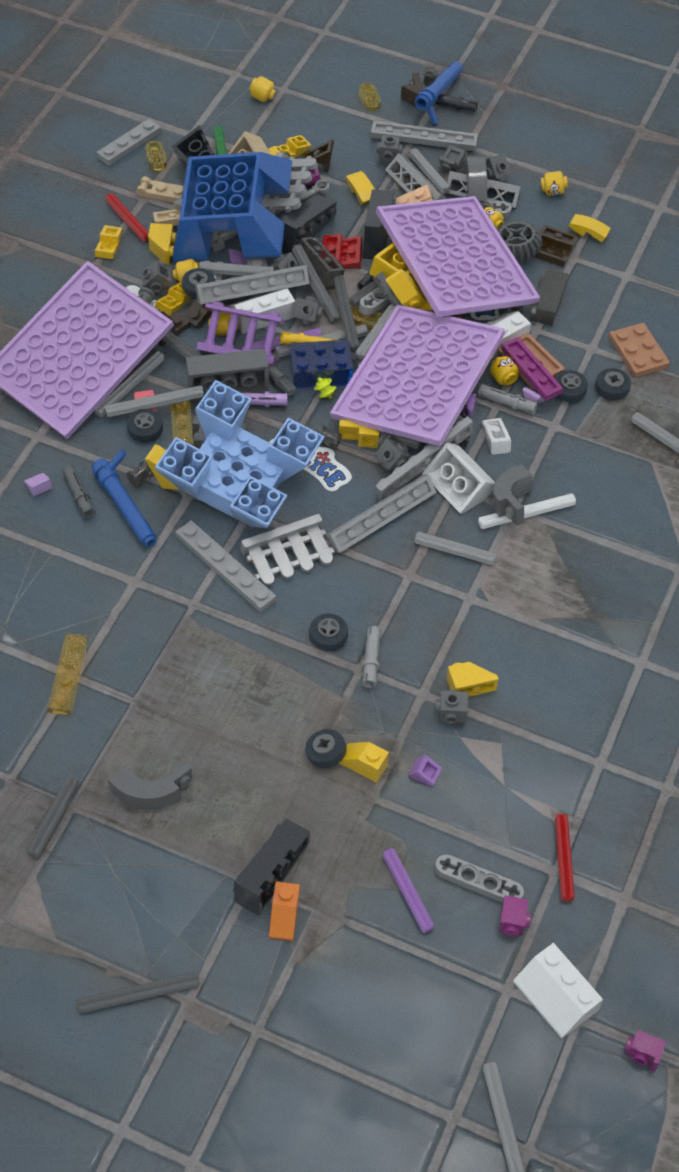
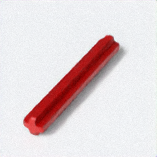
[105,193,149,242]
[555,814,575,902]

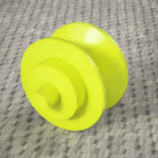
[314,377,336,399]

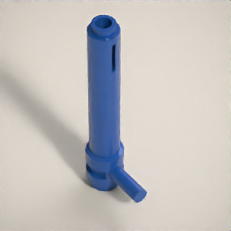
[415,61,463,125]
[92,449,157,547]

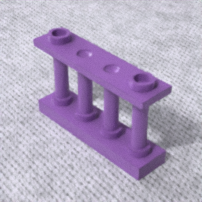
[197,301,285,366]

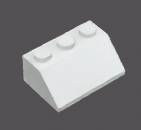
[228,288,295,334]
[485,312,531,359]
[422,443,495,514]
[513,943,603,1039]

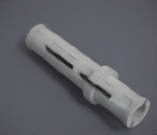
[478,384,538,415]
[362,626,381,688]

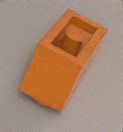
[269,882,300,941]

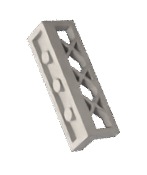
[385,153,447,201]
[447,171,522,209]

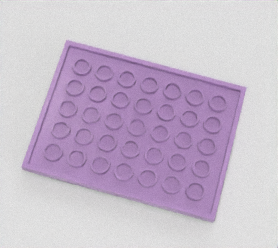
[376,196,540,317]
[0,261,174,439]
[330,305,505,447]

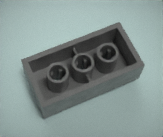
[186,349,269,402]

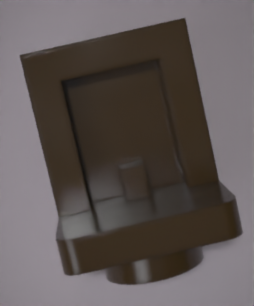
[183,298,212,329]

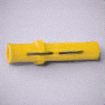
[280,331,339,352]

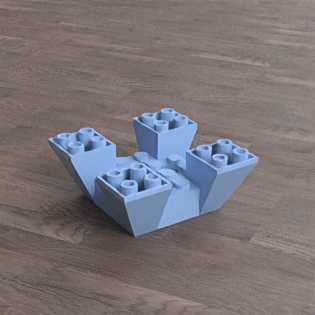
[155,380,325,528]

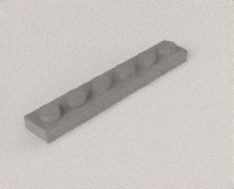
[371,121,478,151]
[195,265,310,304]
[376,416,473,501]
[327,474,437,553]
[175,520,277,613]

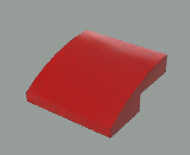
[321,233,363,269]

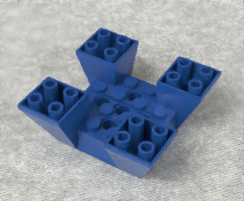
[172,152,293,263]

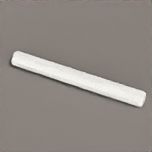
[478,493,576,529]

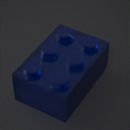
[290,339,353,388]

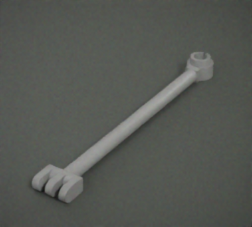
[211,179,330,252]

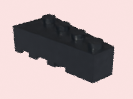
[171,125,214,167]
[363,189,396,260]
[279,192,337,256]
[233,818,310,916]

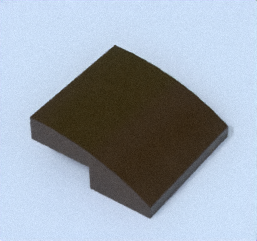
[535,224,579,267]

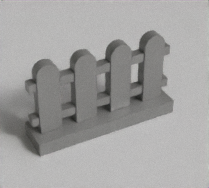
[262,152,318,213]
[240,514,335,587]

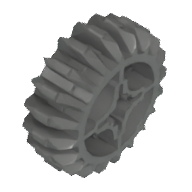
[497,220,542,262]

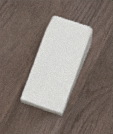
[482,418,511,455]

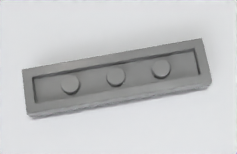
[96,119,161,166]

